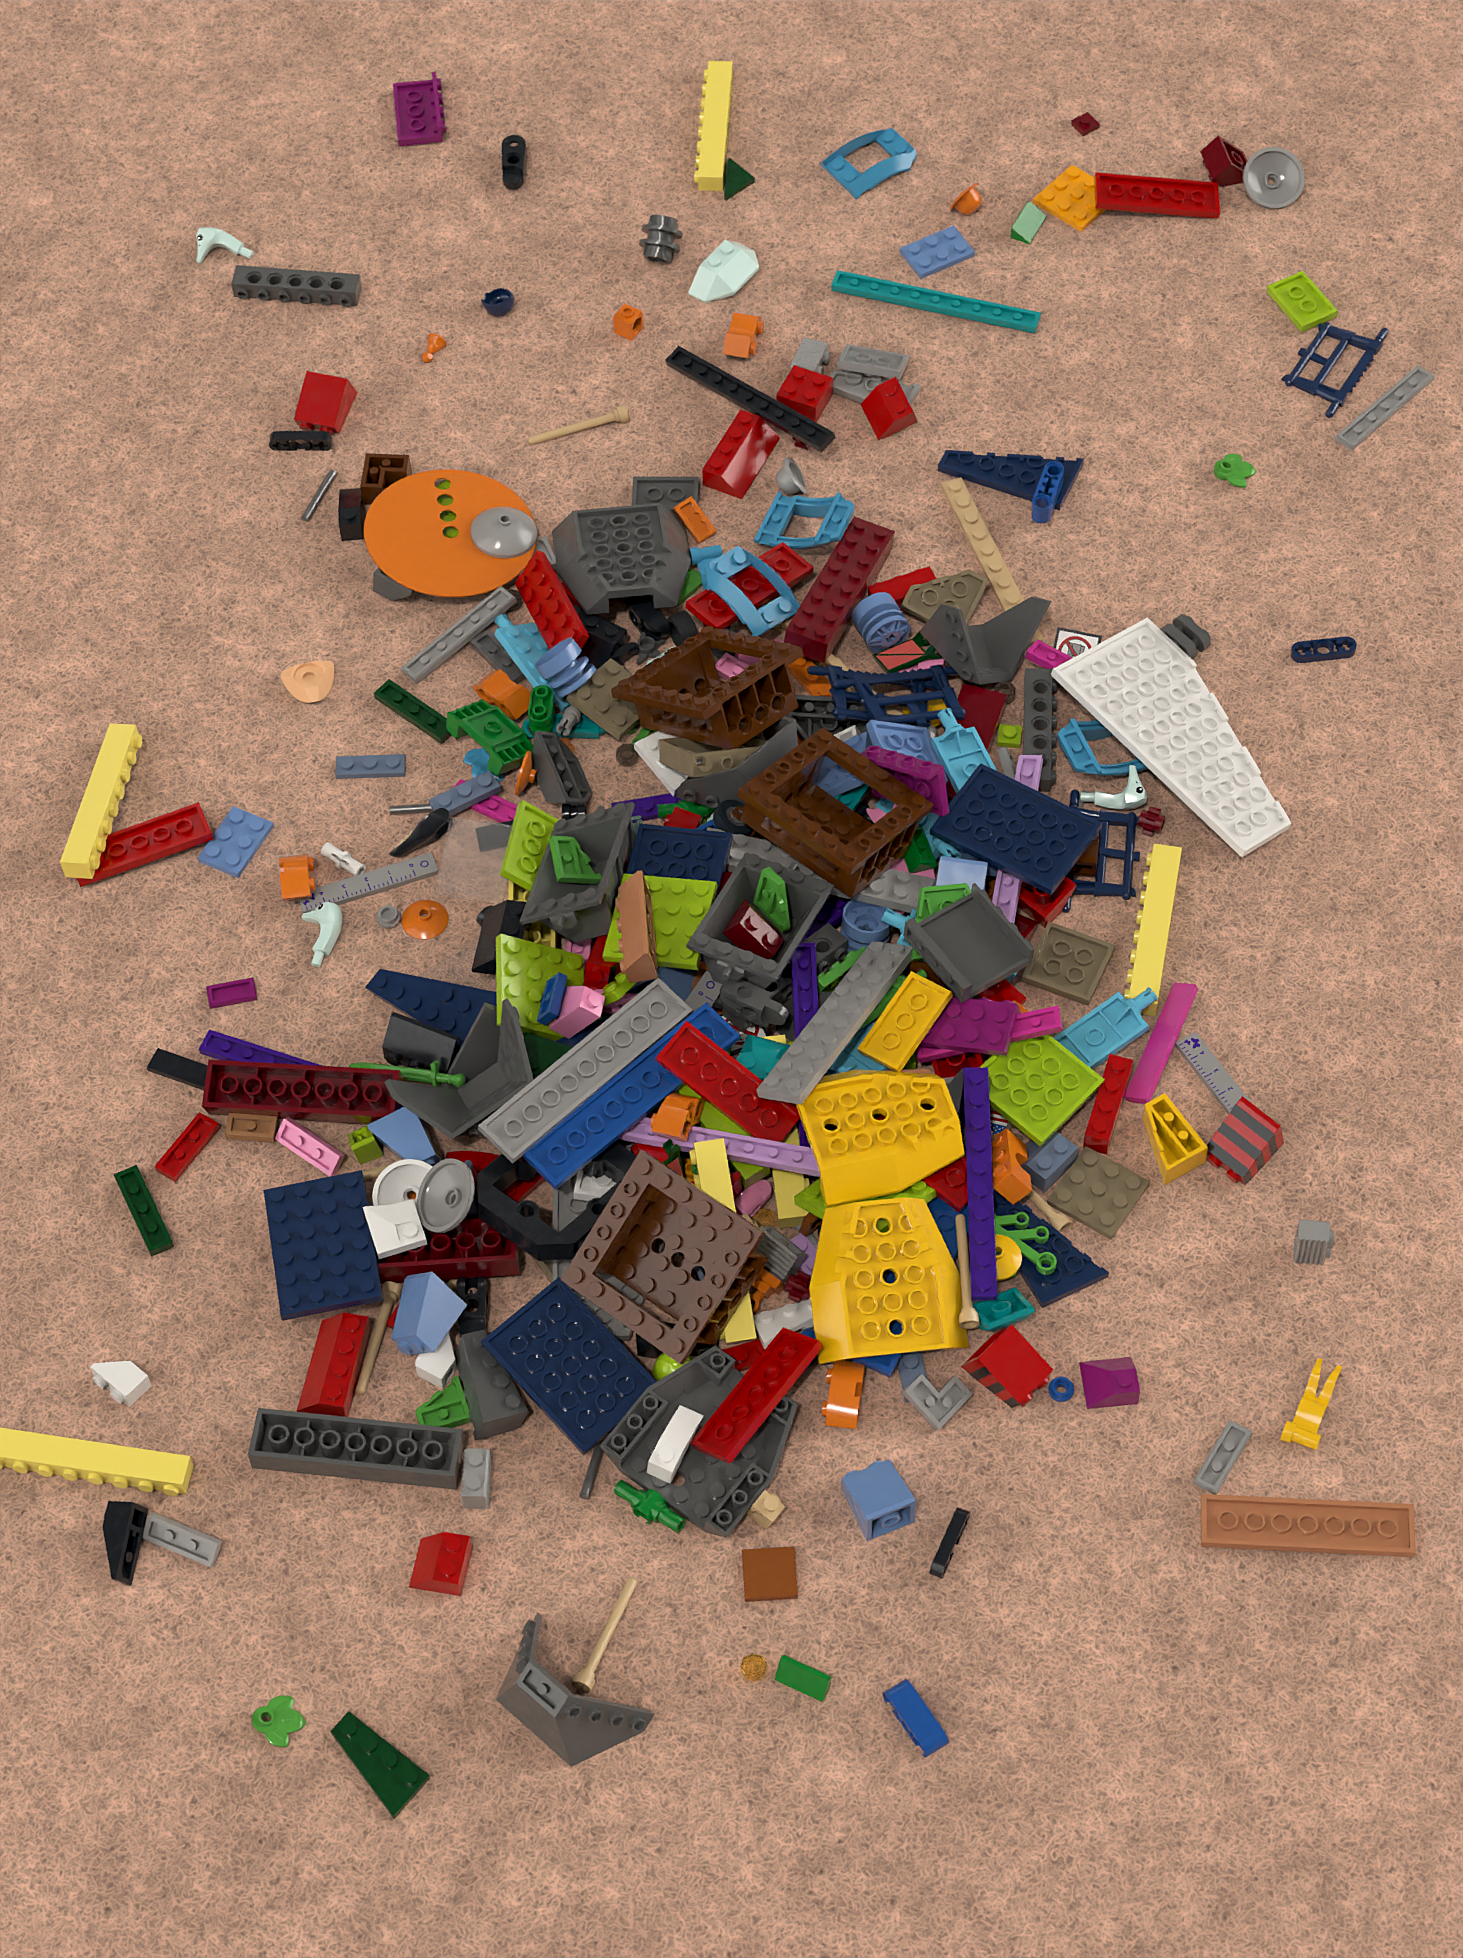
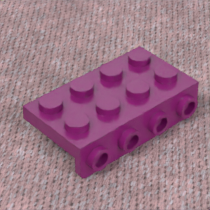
[393,72,446,146]
[860,745,949,816]
[919,997,1021,1056]

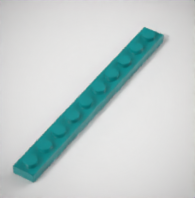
[831,270,1041,333]

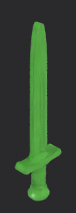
[348,1060,465,1088]

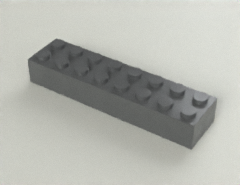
[248,1408,465,1490]

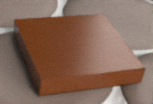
[742,1546,798,1602]

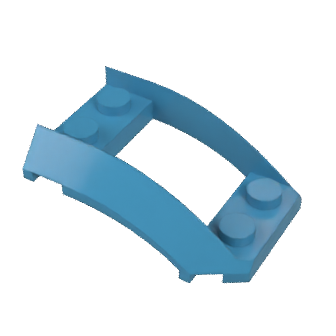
[819,128,917,200]
[754,492,855,550]
[704,546,801,637]
[1057,718,1148,775]

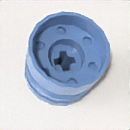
[852,592,910,653]
[534,637,596,698]
[840,900,891,954]

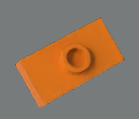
[673,496,717,544]

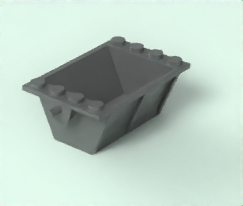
[519,802,635,943]
[686,852,834,990]

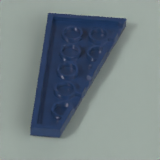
[365,969,497,1048]

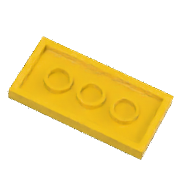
[857,971,953,1072]

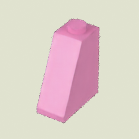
[549,986,605,1039]

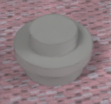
[377,905,401,928]

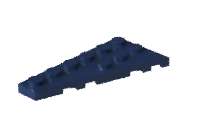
[938,450,1084,510]
[993,1189,1109,1308]

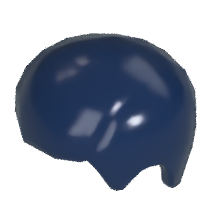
[481,288,514,317]

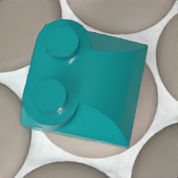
[736,1034,791,1081]
[973,1287,1035,1332]

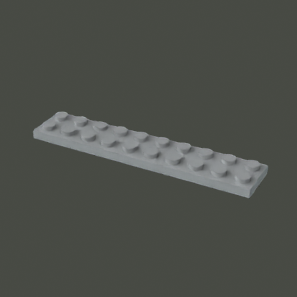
[707,827,937,913]
[757,941,913,1104]
[478,978,693,1163]

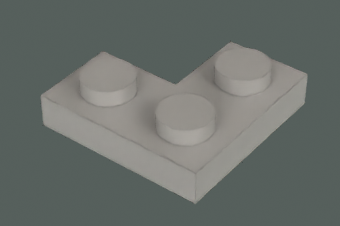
[901,1374,973,1430]

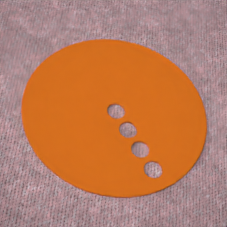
[364,469,536,597]

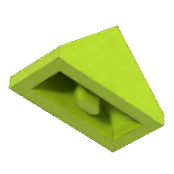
[347,1124,383,1165]

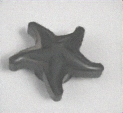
[635,632,665,665]

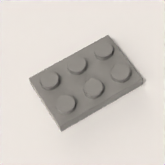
[837,344,909,380]

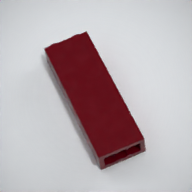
[944,684,1007,804]

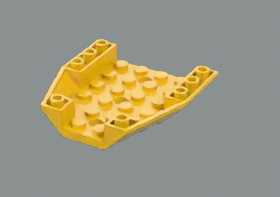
[791,1069,965,1208]
[809,1197,969,1364]

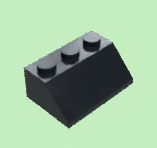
[572,604,628,671]
[472,900,532,975]
[382,1012,460,1074]

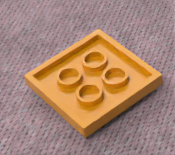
[1033,165,1107,232]

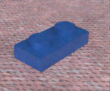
[537,972,567,1025]

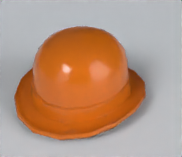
[950,183,982,215]

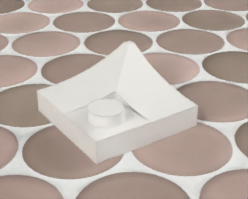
[363,1199,427,1259]

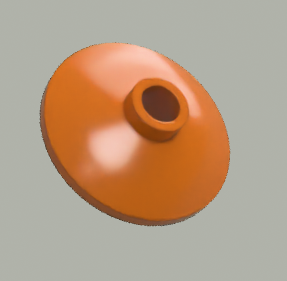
[515,751,537,796]
[401,900,449,939]

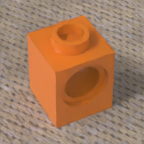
[613,303,643,341]

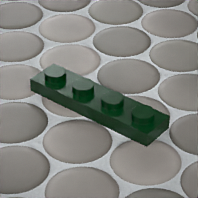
[374,679,451,744]
[113,1165,174,1257]

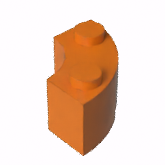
[723,312,764,358]
[472,669,531,720]
[279,854,316,902]
[650,1093,705,1142]
[821,1361,865,1429]

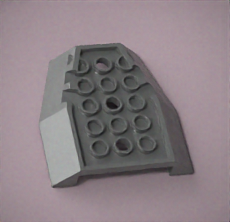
[552,503,691,615]
[600,1346,798,1538]

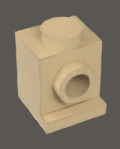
[746,1490,785,1529]

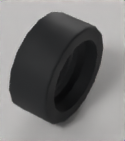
[667,610,699,647]

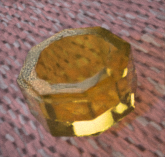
[740,1653,767,1682]

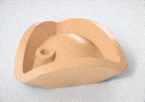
[280,661,334,703]

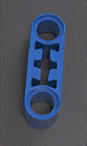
[1031,461,1064,523]
[882,1679,949,1758]

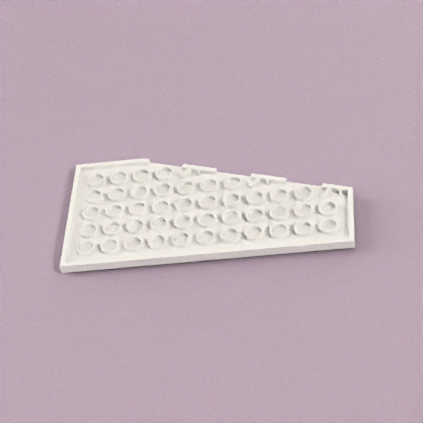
[1051,618,1292,857]

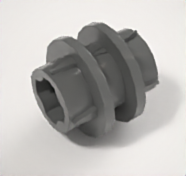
[639,215,683,263]

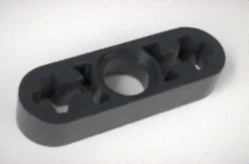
[269,431,332,451]
[929,1507,970,1579]

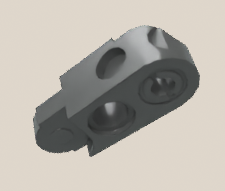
[720,978,789,1028]

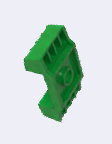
[446,699,533,776]

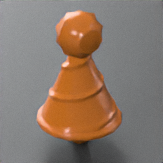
[421,333,447,363]

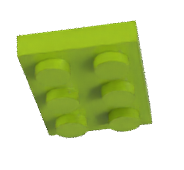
[1266,270,1338,332]

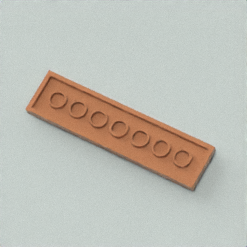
[1200,1494,1416,1557]

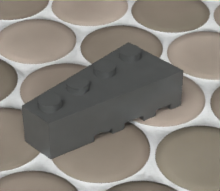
[454,1329,528,1440]

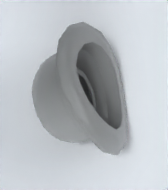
[776,457,808,495]

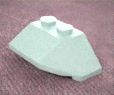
[688,240,759,303]

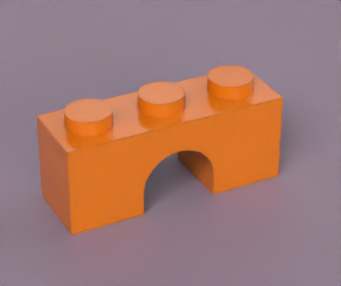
[991,1128,1032,1205]

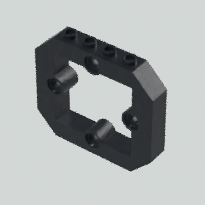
[477,1141,637,1261]

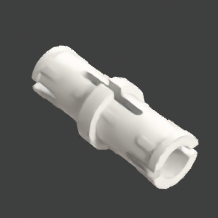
[321,842,366,876]

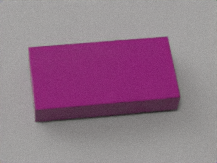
[206,977,257,1009]

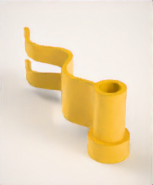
[1280,1358,1342,1450]

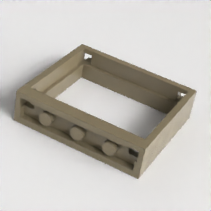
[659,736,768,777]

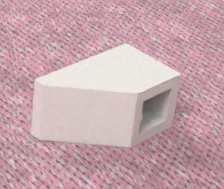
[415,1332,457,1389]
[90,1361,151,1407]

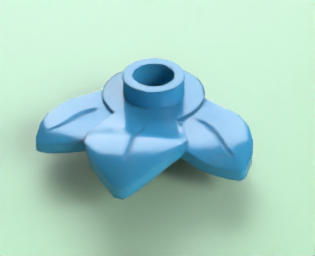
[463,747,507,782]

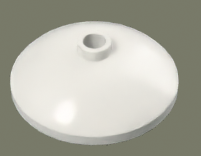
[372,1159,433,1210]

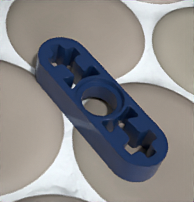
[1290,636,1357,663]

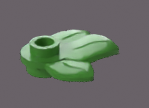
[1214,453,1256,488]
[251,1695,306,1747]

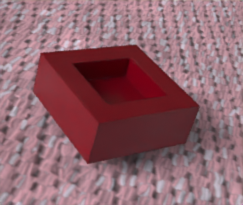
[1071,112,1100,136]

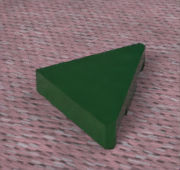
[724,158,755,201]

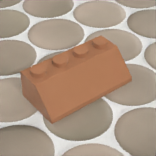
[615,870,658,983]

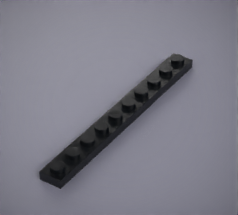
[665,346,836,453]

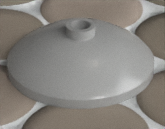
[1243,147,1305,209]
[471,506,537,559]
[417,1158,475,1233]

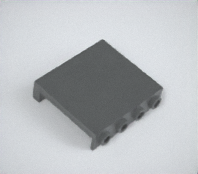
[903,883,1034,1003]

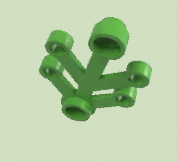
[994,1212,1057,1278]

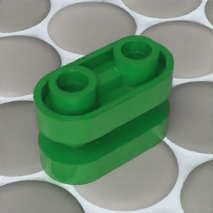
[528,685,555,736]

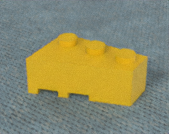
[1142,1093,1208,1185]

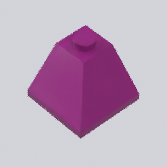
[1079,1357,1140,1409]

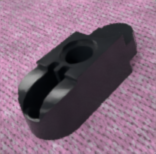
[501,135,527,190]
[624,595,671,641]
[456,1276,488,1338]

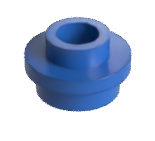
[1048,1377,1074,1402]

